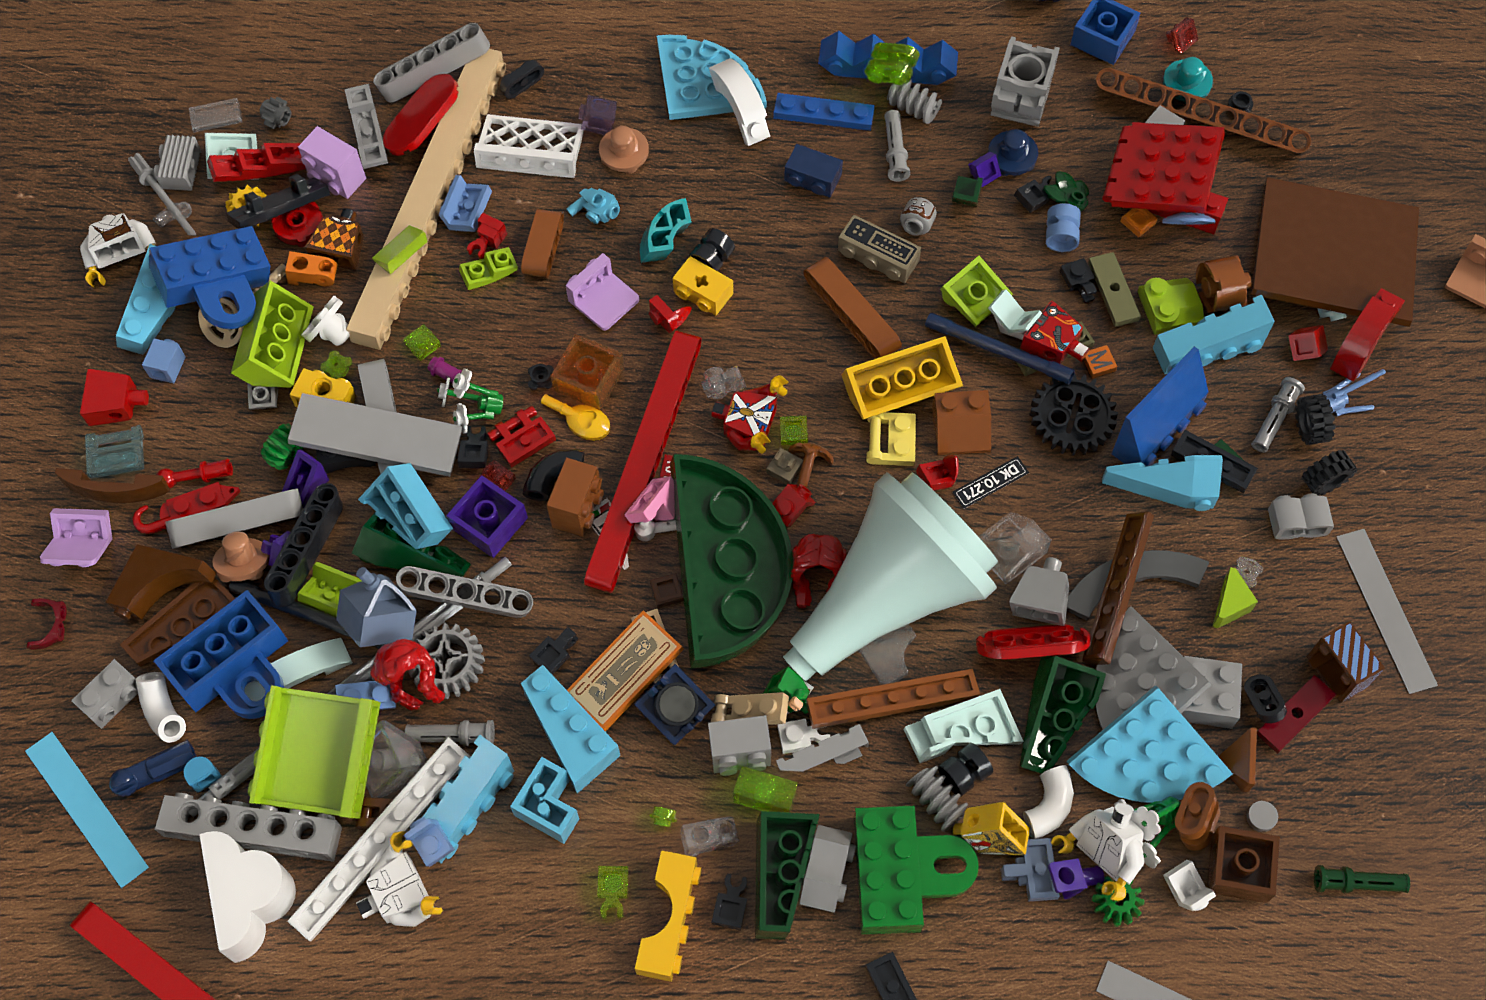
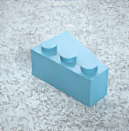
[358,463,453,549]

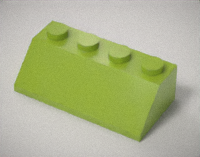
[231,280,314,388]

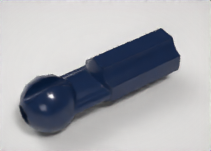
[109,739,197,797]

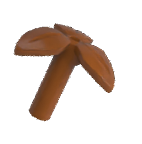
[788,443,834,487]

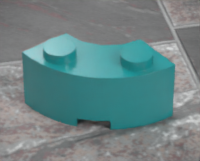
[640,198,692,263]

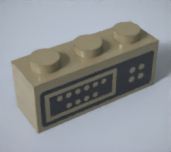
[838,215,921,284]

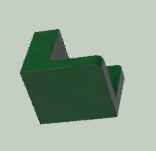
[952,176,983,207]

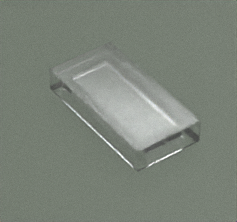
[189,98,243,132]

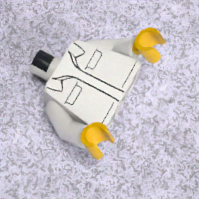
[1051,803,1144,901]
[356,831,442,927]

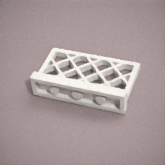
[474,114,584,178]

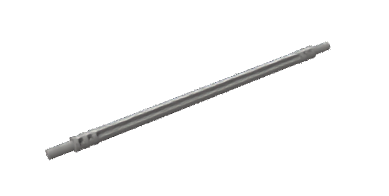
[188,557,512,817]

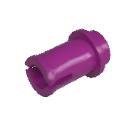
[427,356,462,385]

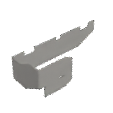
[776,724,869,772]

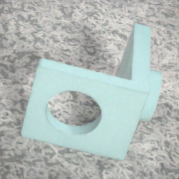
[988,290,1042,333]
[904,720,955,763]

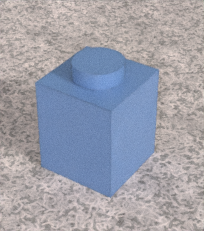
[142,339,186,383]

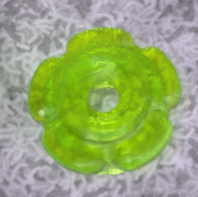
[649,806,677,827]

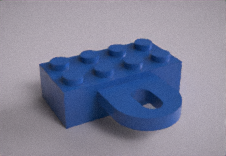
[149,226,271,329]
[154,590,288,719]

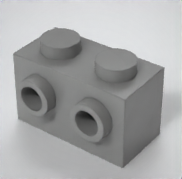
[71,659,138,729]

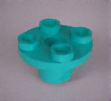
[1163,57,1213,104]

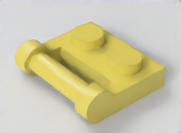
[866,412,916,466]

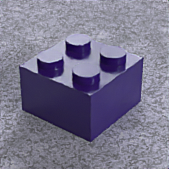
[446,475,528,558]

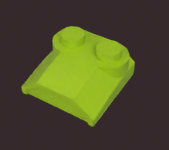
[940,256,1013,327]
[1137,278,1204,335]

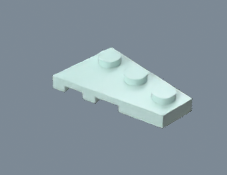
[921,689,1024,746]

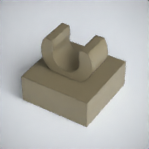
[766,448,803,484]

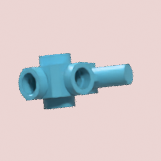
[566,188,620,224]

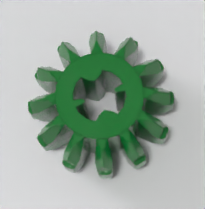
[261,423,304,470]
[1092,876,1144,927]

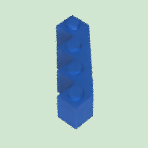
[818,31,958,85]

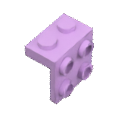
[566,253,639,331]
[40,508,112,567]

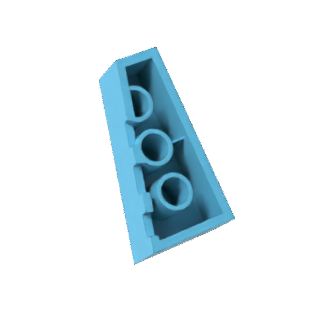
[1153,295,1275,374]
[422,735,514,863]

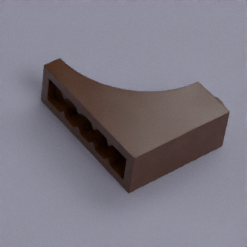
[106,544,216,620]

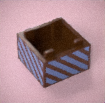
[1306,621,1385,703]

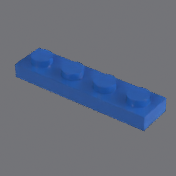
[774,93,875,131]

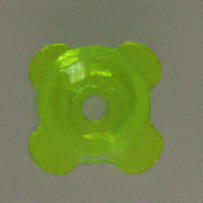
[321,351,352,379]

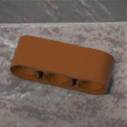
[521,209,564,278]

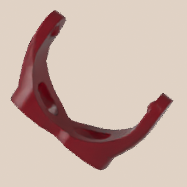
[26,598,67,650]

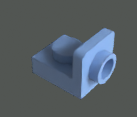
[404,817,455,867]

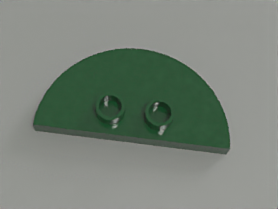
[670,454,793,668]

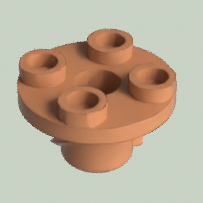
[599,125,649,174]
[212,531,270,582]

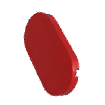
[383,74,459,156]
[976,624,1090,659]

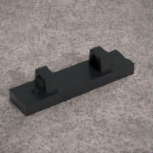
[226,174,330,229]

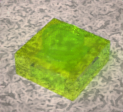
[403,324,441,361]
[780,416,808,445]

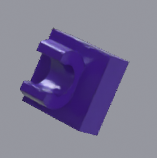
[968,152,1001,187]
[261,531,291,566]

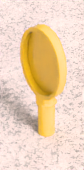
[541,394,610,441]

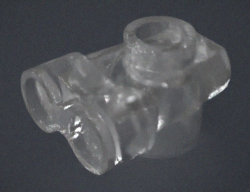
[701,365,746,399]

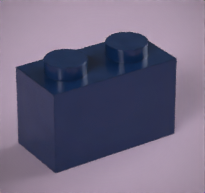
[784,144,843,198]

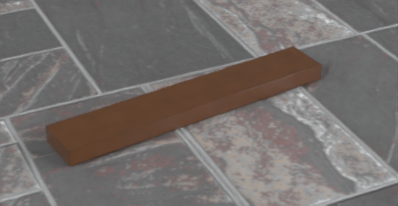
[1082,511,1154,665]

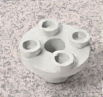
[301,296,350,346]

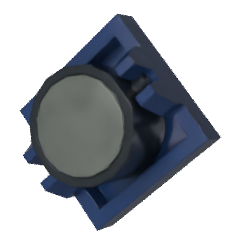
[633,664,715,746]

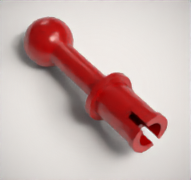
[156,459,233,489]

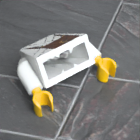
[80,214,156,288]

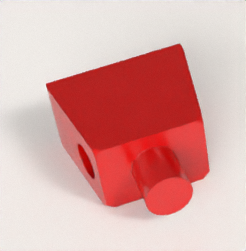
[80,369,149,426]

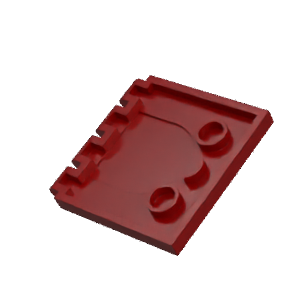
[1102,122,1225,213]

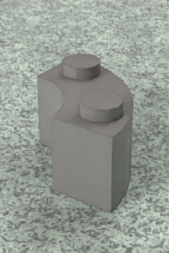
[800,825,856,913]

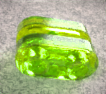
[864,43,920,85]

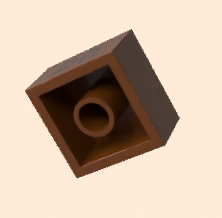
[1207,826,1280,903]

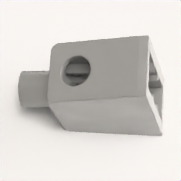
[1009,557,1069,626]

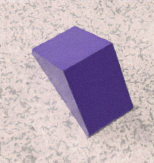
[282,449,329,508]

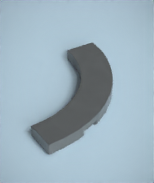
[1067,550,1209,621]

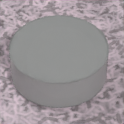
[1246,801,1278,832]

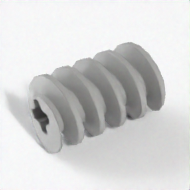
[887,75,942,124]
[906,766,968,832]

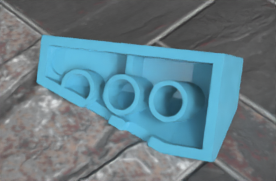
[1102,455,1223,511]

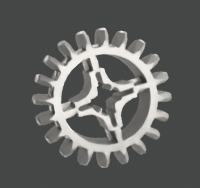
[409,623,485,699]

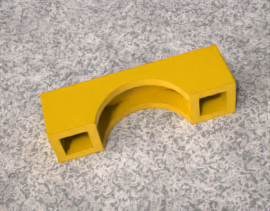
[635,850,701,982]

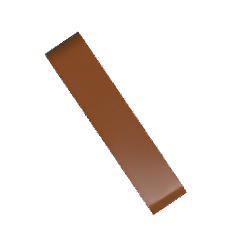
[803,257,902,359]

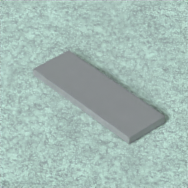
[288,393,462,477]

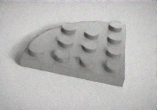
[1096,606,1211,730]

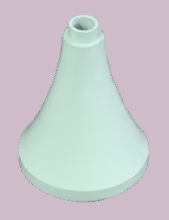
[783,472,998,681]

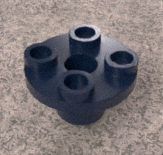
[988,129,1038,176]

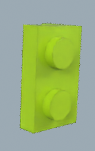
[298,562,361,617]

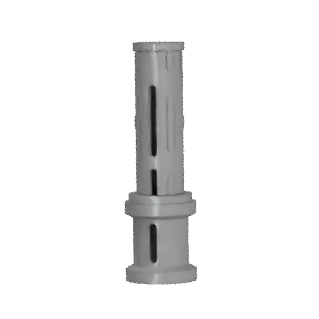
[884,110,910,182]
[1251,377,1305,453]
[405,720,495,746]

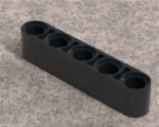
[264,483,343,607]

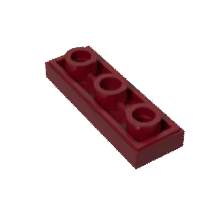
[1257,675,1336,754]

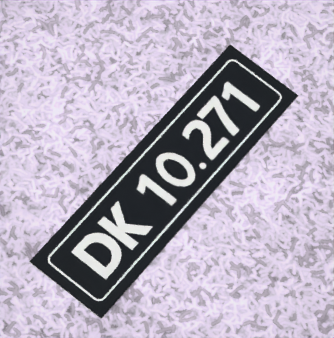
[953,456,1029,509]

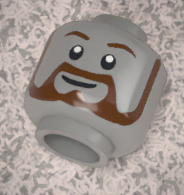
[900,197,937,235]

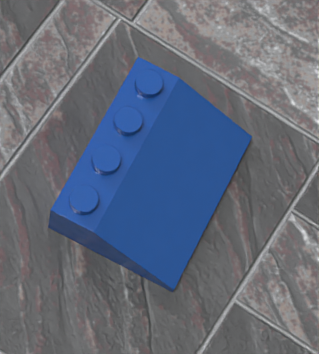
[1111,346,1209,467]

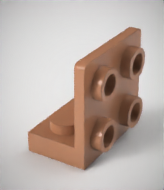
[1445,234,1486,309]

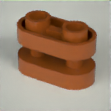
[1175,782,1221,851]

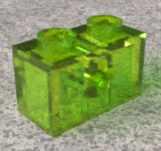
[733,766,798,813]

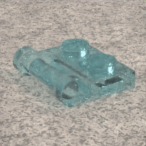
[85,425,144,479]

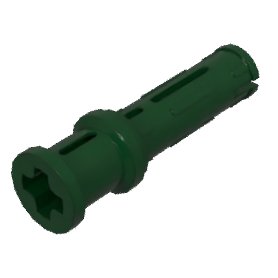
[1314,865,1410,894]

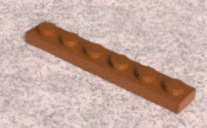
[806,669,980,729]

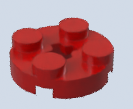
[271,201,323,247]

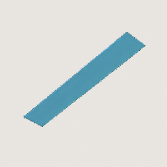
[25,732,149,888]

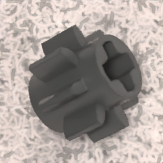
[260,97,291,129]

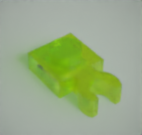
[597,866,629,919]

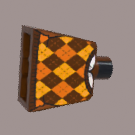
[305,208,363,271]

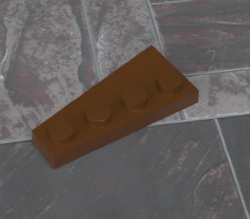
[120,577,235,667]

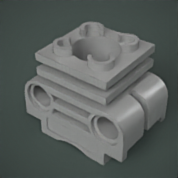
[991,36,1060,127]

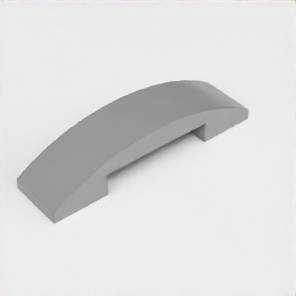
[345,84,388,169]

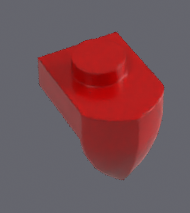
[649,295,692,333]
[916,455,959,491]

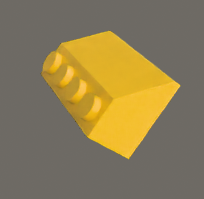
[841,336,963,420]

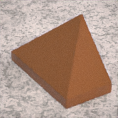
[1218,728,1257,792]

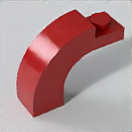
[1330,288,1405,382]

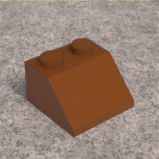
[932,390,991,455]

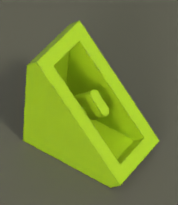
[1212,567,1258,628]

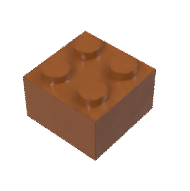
[547,457,604,537]

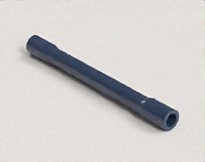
[925,312,1075,385]

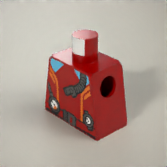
[1020,300,1089,364]

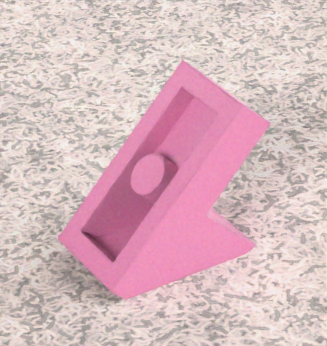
[625,477,675,523]

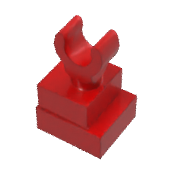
[467,212,507,260]

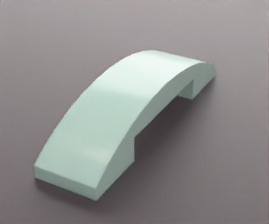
[245,638,353,701]

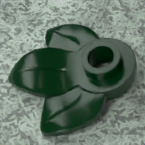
[1043,171,1089,212]

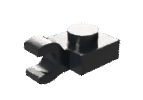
[1060,258,1097,303]
[529,627,578,675]

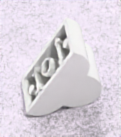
[200,831,296,963]

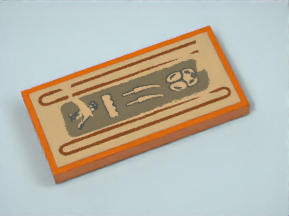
[567,610,684,732]

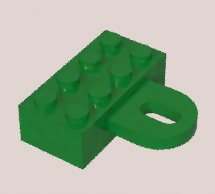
[854,806,979,935]

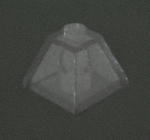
[978,512,1052,584]
[366,720,428,798]

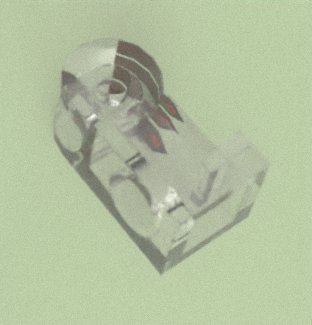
[680,817,740,857]

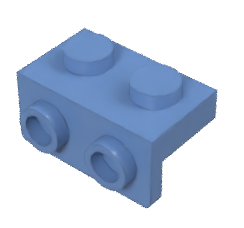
[439,175,492,232]

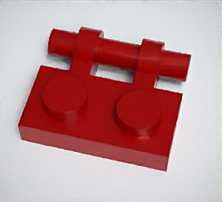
[487,406,556,468]

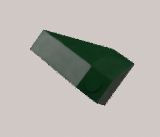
[351,511,471,577]
[1020,656,1106,774]

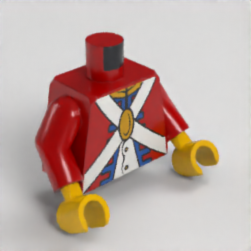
[711,375,788,454]

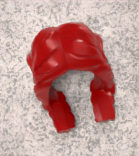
[791,534,847,609]
[370,639,445,710]

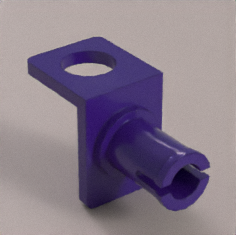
[1048,859,1104,899]

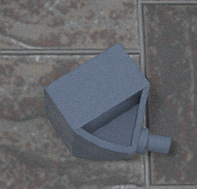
[336,567,417,647]

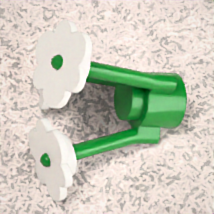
[1114,796,1181,868]

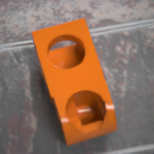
[285,251,338,287]

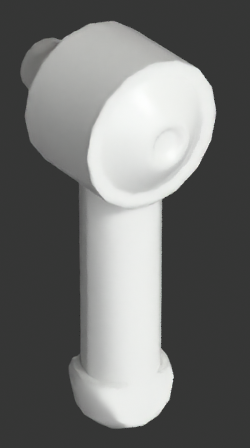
[634,519,676,541]

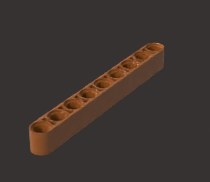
[1096,68,1311,153]

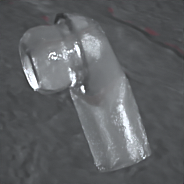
[153,202,192,228]

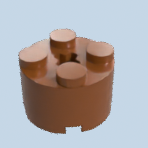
[1196,255,1251,313]

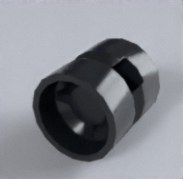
[688,228,735,271]
[938,743,994,797]

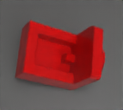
[772,484,816,527]

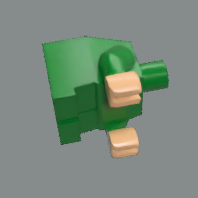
[763,666,810,714]

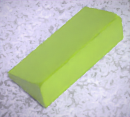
[372,225,428,275]

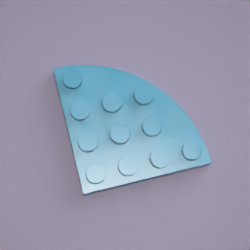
[657,35,767,120]
[1067,685,1233,802]

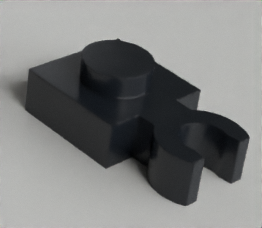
[1014,176,1052,213]
[458,426,489,468]
[711,873,747,931]

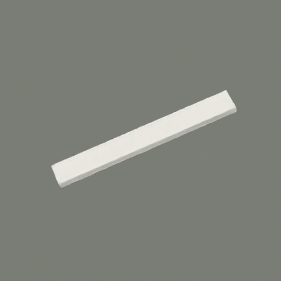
[288,737,470,941]

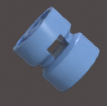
[1046,204,1081,252]

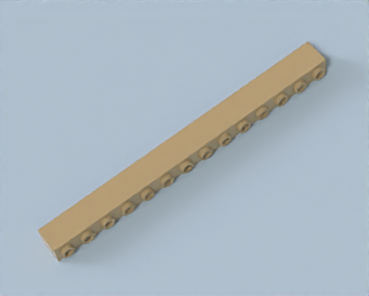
[346,49,506,350]

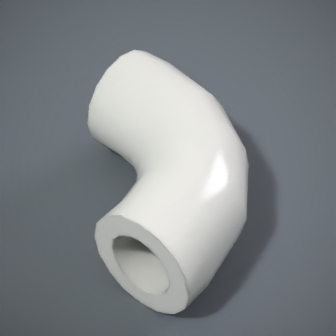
[135,672,186,743]
[1023,765,1074,839]

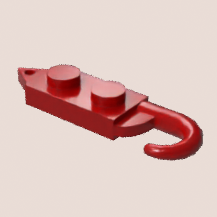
[133,482,241,534]

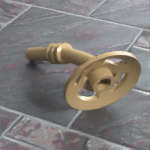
[198,263,286,348]

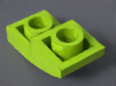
[459,247,518,290]

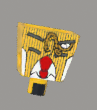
[953,802,1030,855]

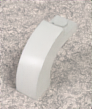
[709,58,770,146]

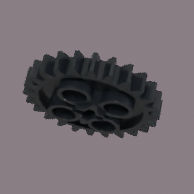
[1029,374,1118,456]

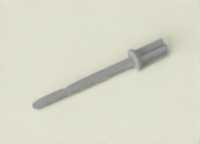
[128,153,196,236]

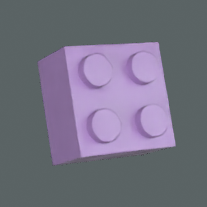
[298,126,366,199]

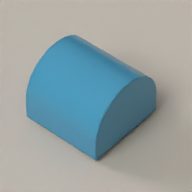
[184,757,222,793]

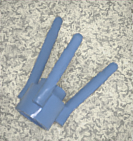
[1322,369,1386,417]

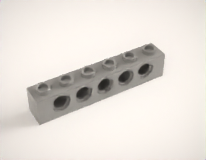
[155,793,342,862]

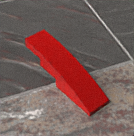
[207,143,306,182]

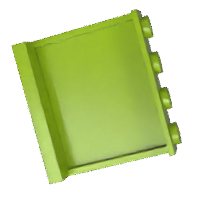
[248,685,381,819]

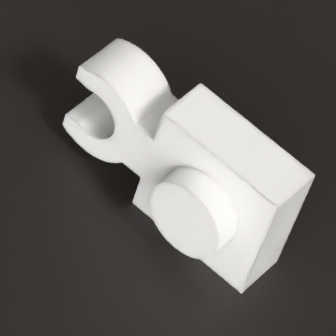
[778,719,830,754]

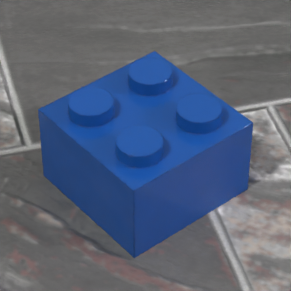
[1071,0,1141,65]

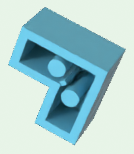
[510,757,579,844]

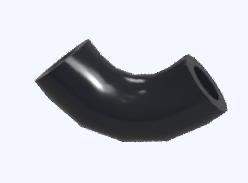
[522,449,585,501]

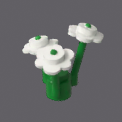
[437,368,503,434]

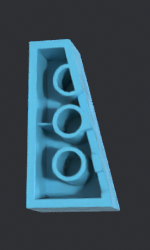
[116,244,176,355]
[521,665,621,793]

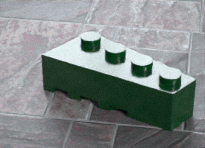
[755,811,820,940]

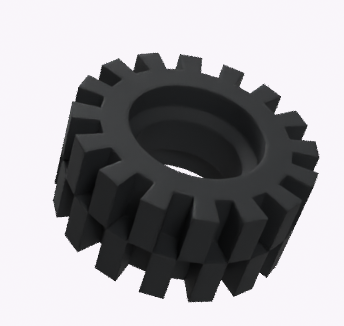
[1295,394,1335,445]
[1302,450,1357,496]

